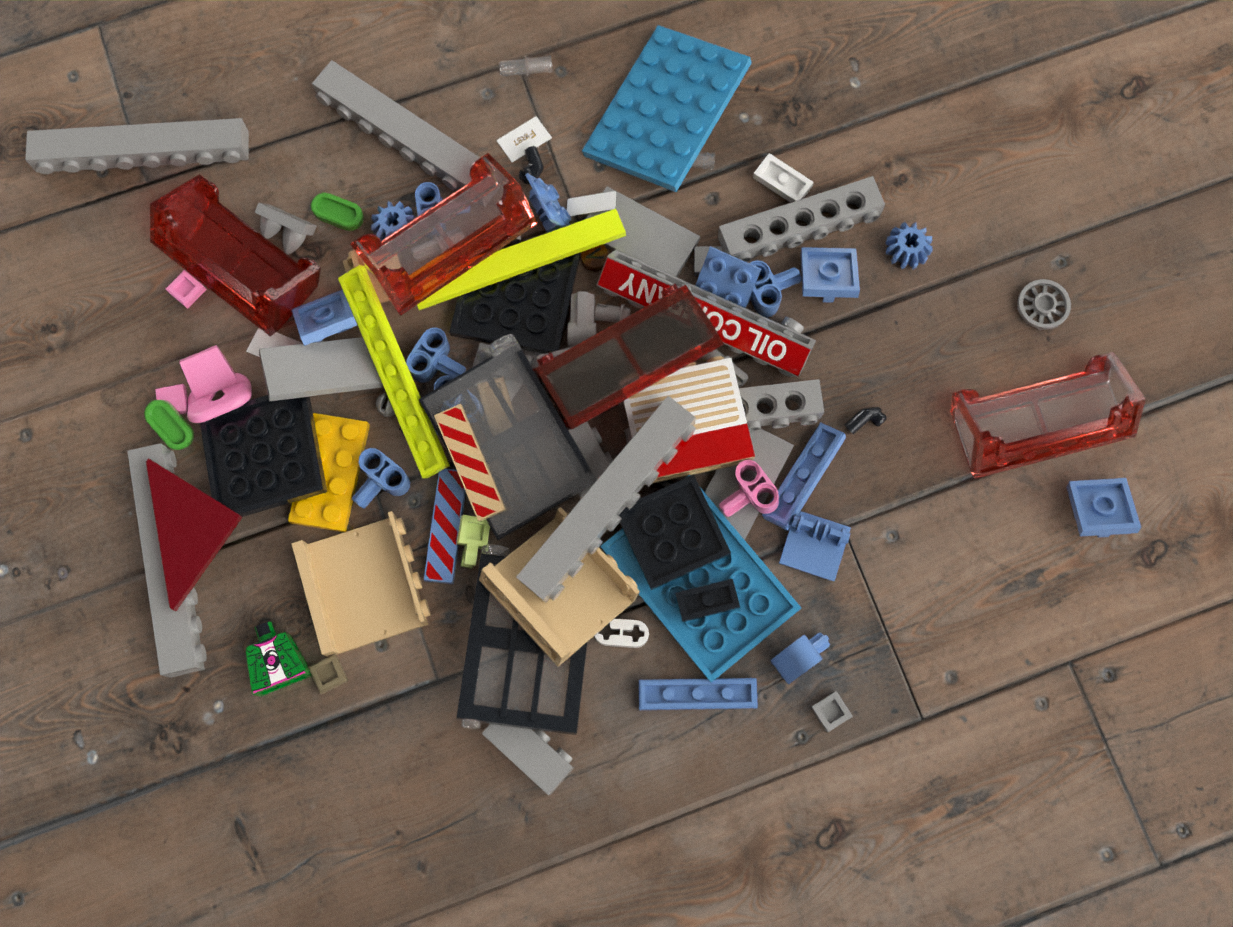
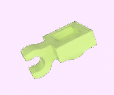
[457,514,490,569]

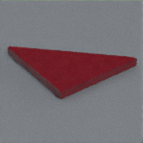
[146,458,243,611]

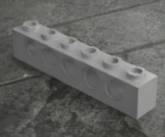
[718,176,885,263]
[739,379,824,432]

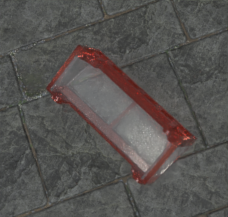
[350,153,538,316]
[951,352,1146,479]

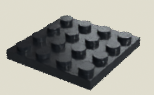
[449,231,581,354]
[200,395,327,517]

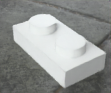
[753,153,814,203]

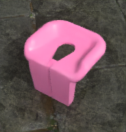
[180,345,252,423]

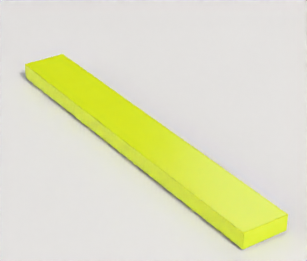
[409,209,626,310]
[338,265,450,478]

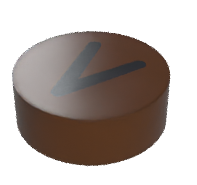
[581,245,608,271]

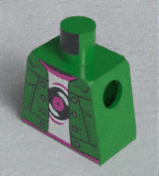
[246,622,312,697]

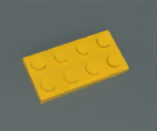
[288,413,370,532]

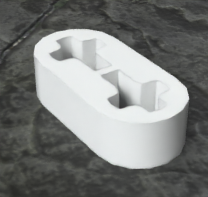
[594,619,649,648]

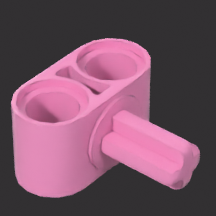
[719,460,779,517]

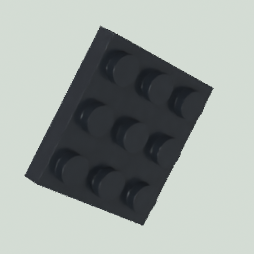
[619,475,731,590]

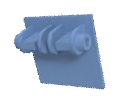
[525,173,571,233]
[695,246,761,308]
[779,511,851,582]

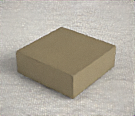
[308,654,349,694]

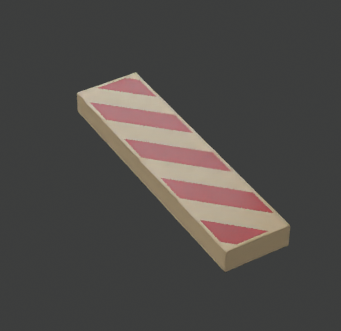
[434,404,506,522]

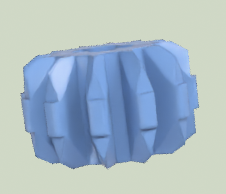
[371,201,418,248]
[885,222,933,269]

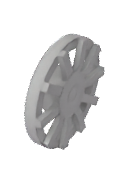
[1017,279,1071,330]

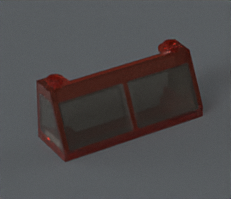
[533,283,724,430]

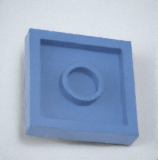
[800,247,860,303]
[292,290,357,346]
[1066,478,1141,538]

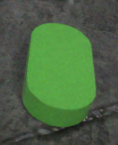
[311,193,364,231]
[144,400,194,450]

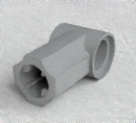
[568,292,596,347]

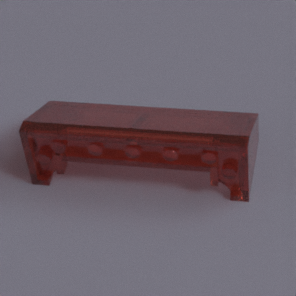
[150,174,321,337]

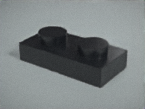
[675,579,740,623]

